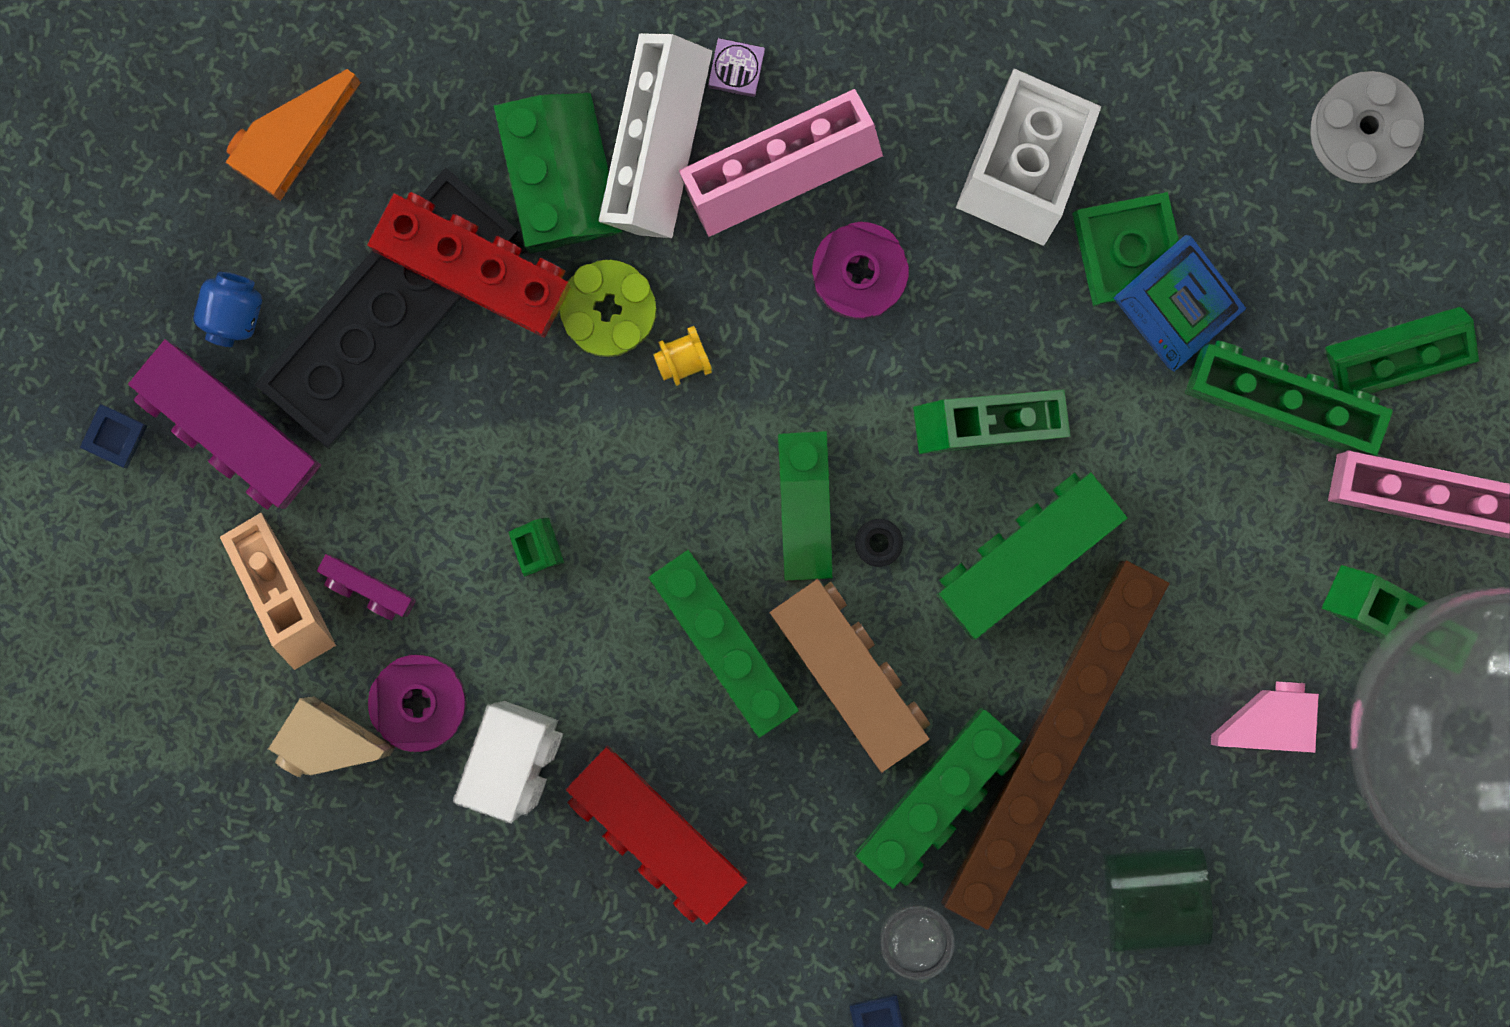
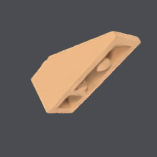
[220,513,336,670]

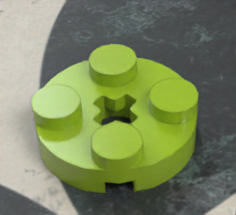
[560,260,656,357]

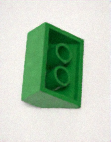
[493,93,622,254]

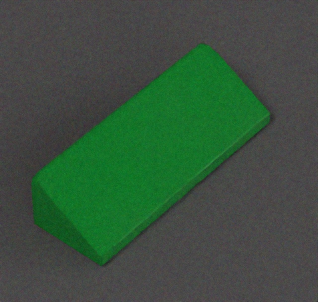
[1325,307,1479,394]

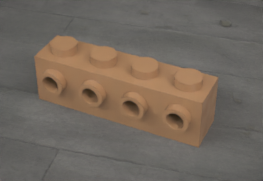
[769,579,931,773]

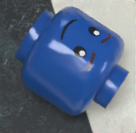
[193,272,262,347]

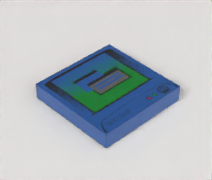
[1113,235,1246,371]

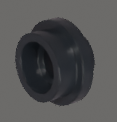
[855,519,903,567]

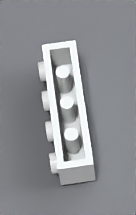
[599,34,712,238]

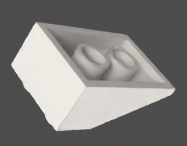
[956,69,1101,246]

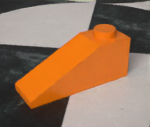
[226,69,361,201]

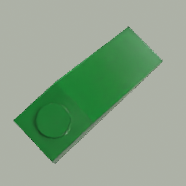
[913,389,1071,454]
[777,431,833,581]
[1321,565,1478,673]

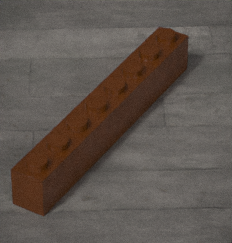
[941,560,1170,930]

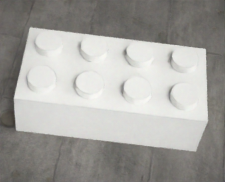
[454,701,563,823]

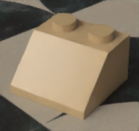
[269,696,395,777]

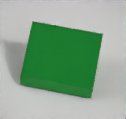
[509,518,565,577]

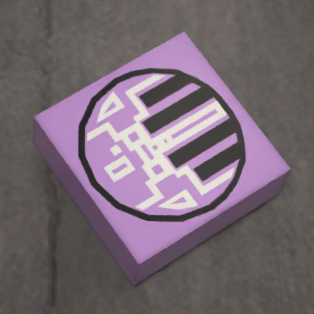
[708,38,765,97]

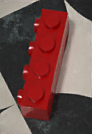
[367,192,571,338]

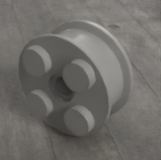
[1310,71,1424,184]

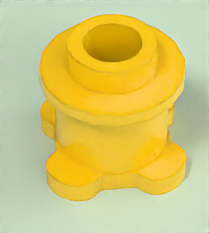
[653,326,712,386]

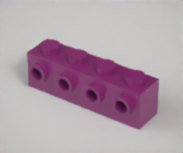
[128,339,322,510]

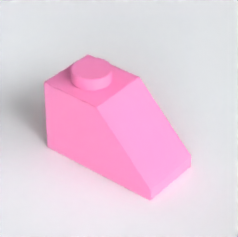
[1211,681,1319,753]

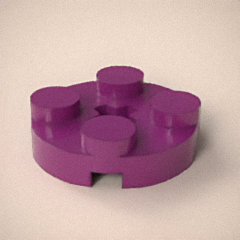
[812,222,909,320]
[368,655,467,752]

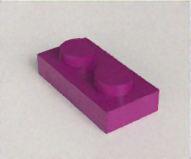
[317,554,416,621]

